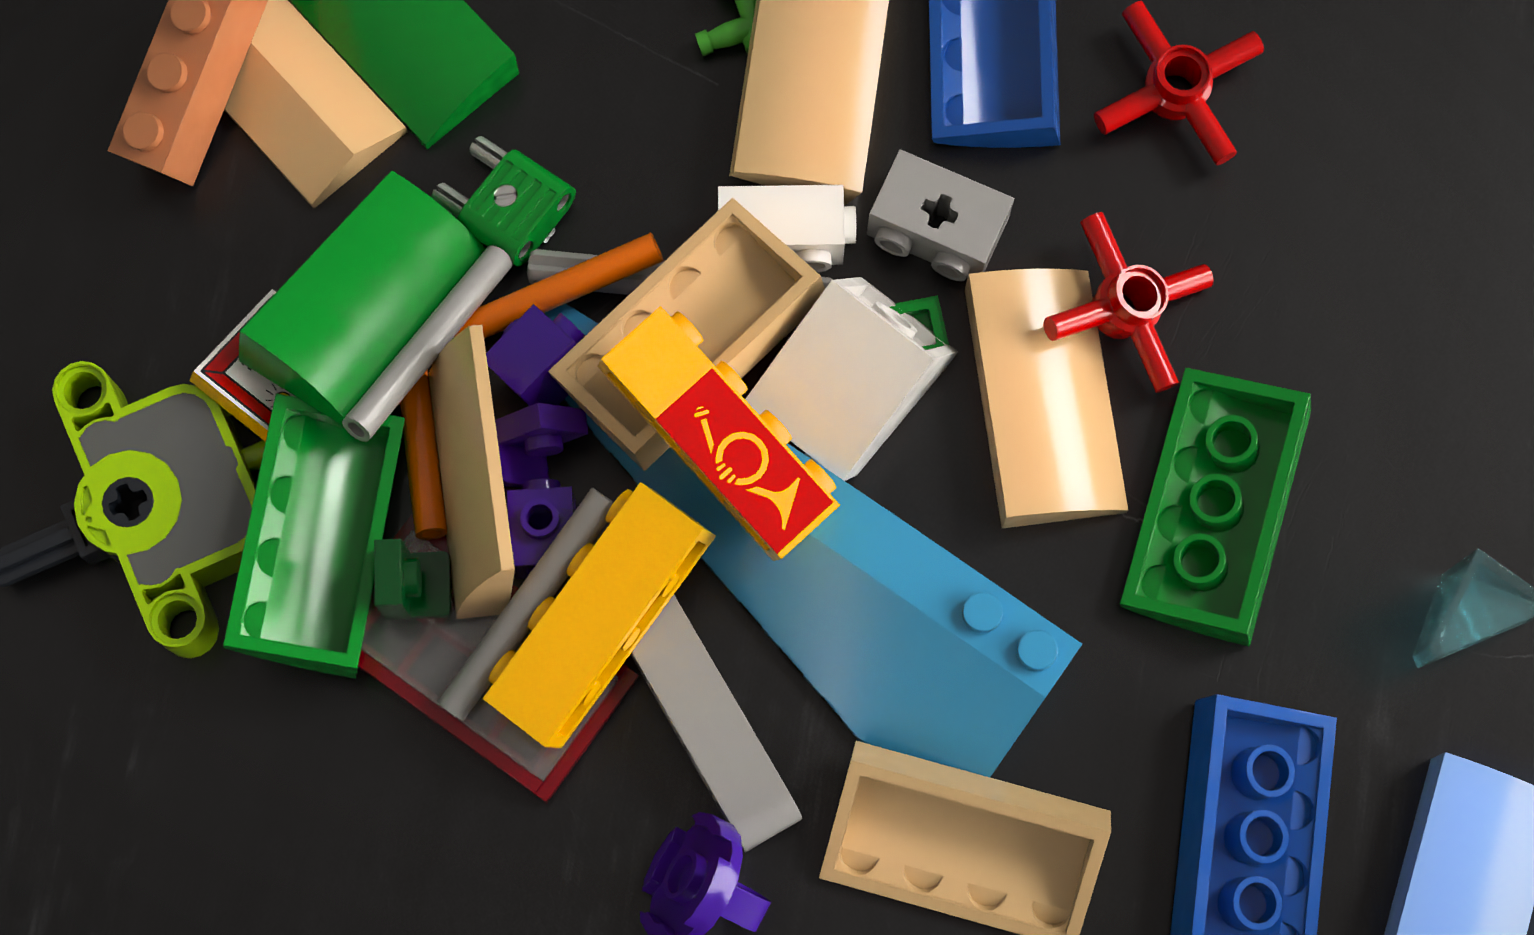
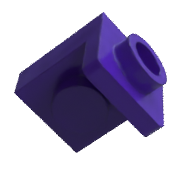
[495,403,588,488]

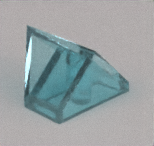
[1413,548,1534,668]

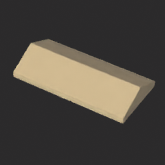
[224,0,408,208]

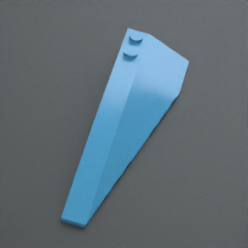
[545,304,1082,778]

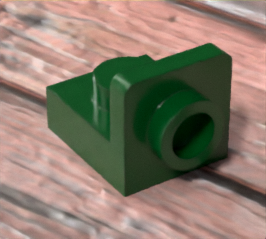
[374,539,452,620]

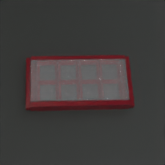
[358,514,639,803]

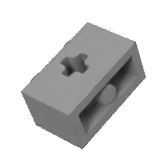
[867,149,1015,281]

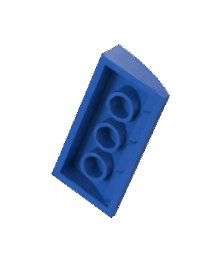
[1170,694,1337,935]

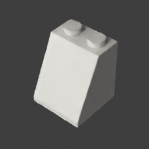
[745,277,958,481]

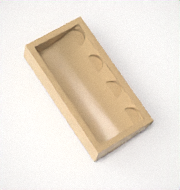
[729,0,889,205]
[548,197,825,471]
[965,269,1128,528]
[428,325,515,619]
[819,741,1111,935]

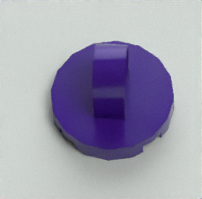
[640,812,772,935]

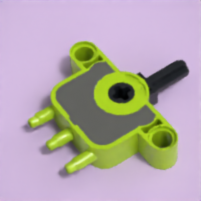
[0,361,266,659]

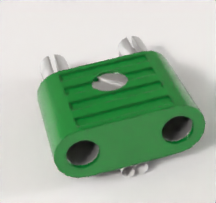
[432,136,576,267]

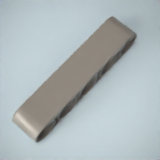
[630,595,802,853]

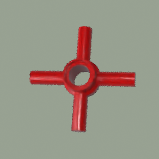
[1093,1,1264,166]
[1043,212,1214,393]

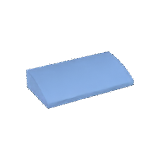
[1384,752,1534,935]

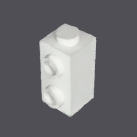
[718,185,856,272]

